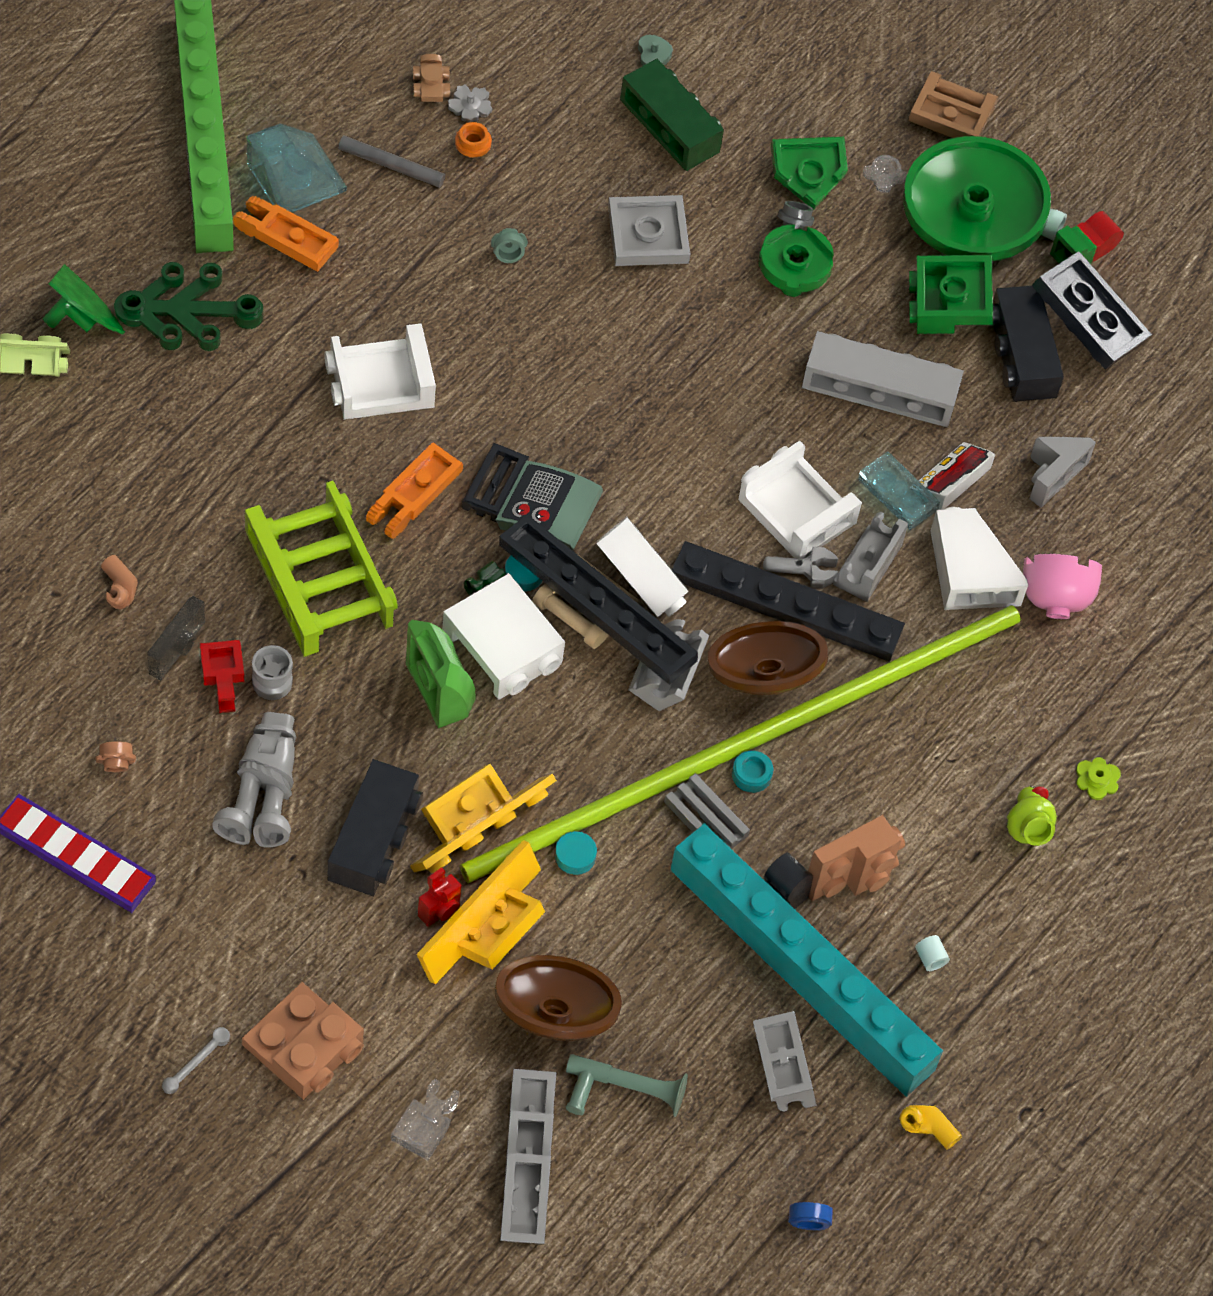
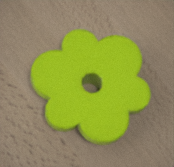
[1076,757,1121,800]

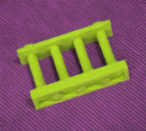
[245,481,398,657]

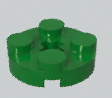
[758,225,834,297]

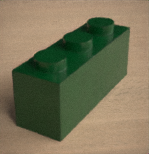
[620,58,724,171]

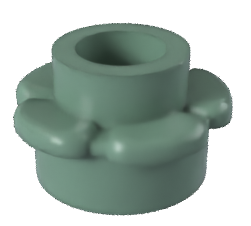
[491,228,528,263]

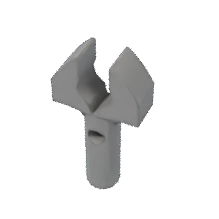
[763,547,838,589]

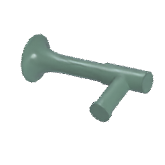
[566,1054,688,1117]

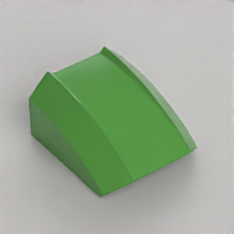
[406,620,476,728]

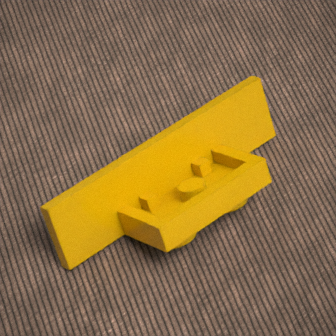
[410,764,557,873]
[416,840,545,985]

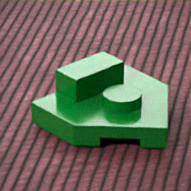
[771,136,848,210]

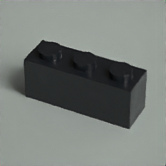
[989,286,1064,402]
[327,759,423,897]

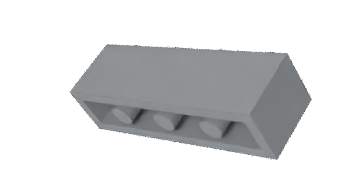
[802,331,964,428]

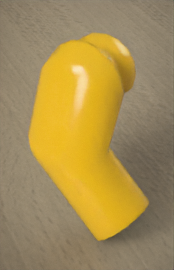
[899,1105,962,1150]

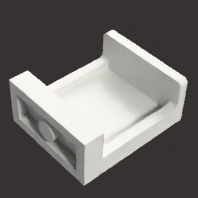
[324,323,436,420]
[738,441,862,559]
[442,573,565,699]

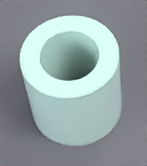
[915,935,950,971]

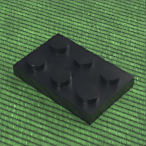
[1032,251,1152,370]

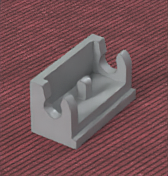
[833,512,908,602]
[628,619,709,711]
[753,1011,817,1111]

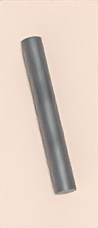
[338,136,445,188]

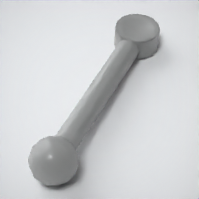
[162,1027,230,1094]

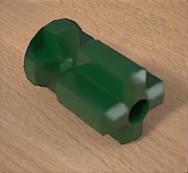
[463,561,505,596]

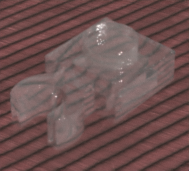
[391,1079,459,1161]

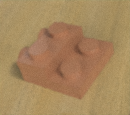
[808,815,905,901]
[242,982,364,1100]

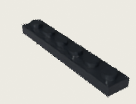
[499,514,698,685]
[672,541,905,662]

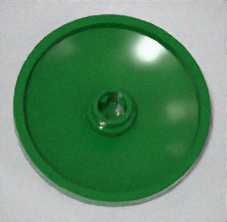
[903,136,1051,261]

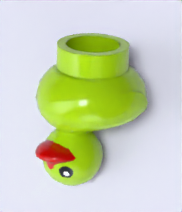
[1006,786,1057,846]

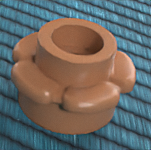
[95,742,136,772]

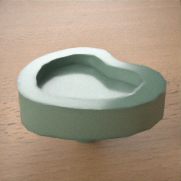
[638,35,673,66]

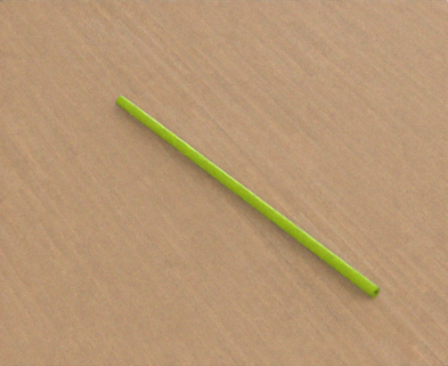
[459,605,1020,883]

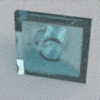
[247,124,347,212]

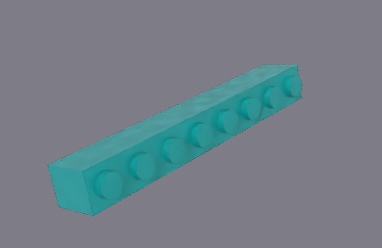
[670,823,943,1097]

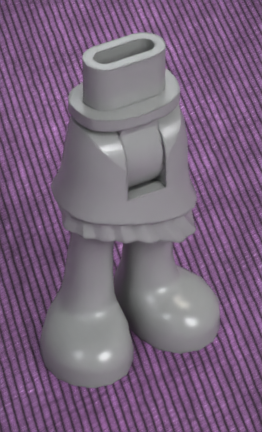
[212,712,296,847]

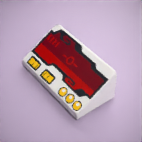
[912,442,995,510]

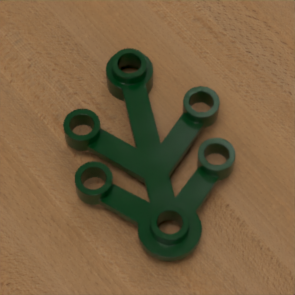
[114,262,264,351]

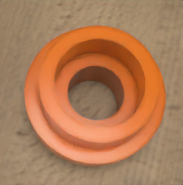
[455,122,492,157]

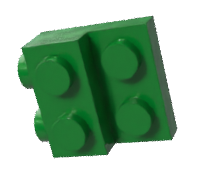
[909,255,993,334]

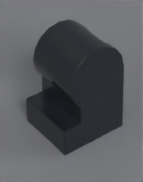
[764,852,813,909]

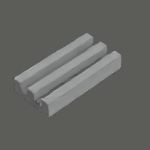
[664,773,750,849]

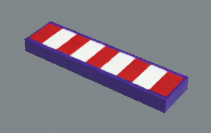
[0,794,156,913]

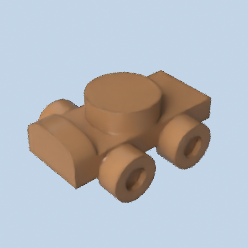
[413,54,450,102]

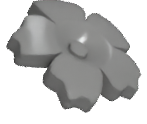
[448,84,492,122]

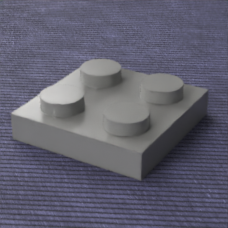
[608,195,690,266]

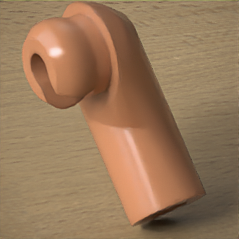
[101,555,138,609]

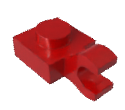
[200,640,245,713]
[418,867,462,927]

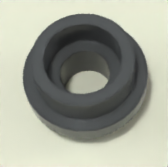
[777,201,814,230]

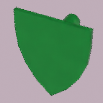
[43,264,125,335]

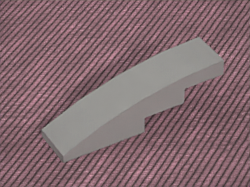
[500,1069,556,1244]

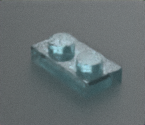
[858,451,940,530]

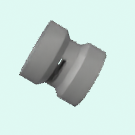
[252,645,293,700]

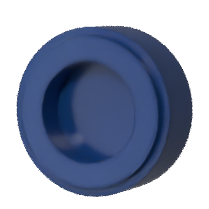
[788,1202,833,1230]

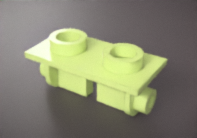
[0,333,70,377]

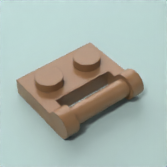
[909,71,998,138]

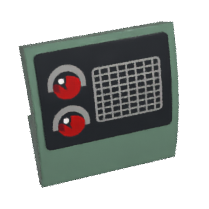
[496,461,603,551]

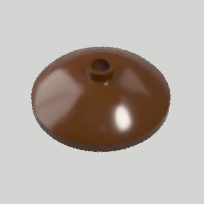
[708,621,828,695]
[495,955,622,1041]

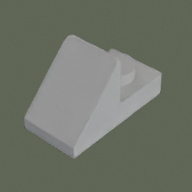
[1029,437,1096,508]

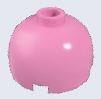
[1023,554,1102,619]

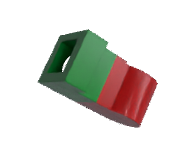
[1050,211,1124,264]

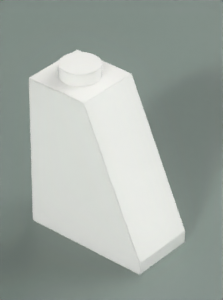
[930,507,1028,610]
[596,516,688,617]

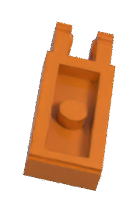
[233,196,339,272]
[365,442,463,539]

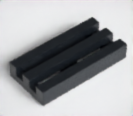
[462,443,529,522]

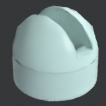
[1041,209,1067,241]

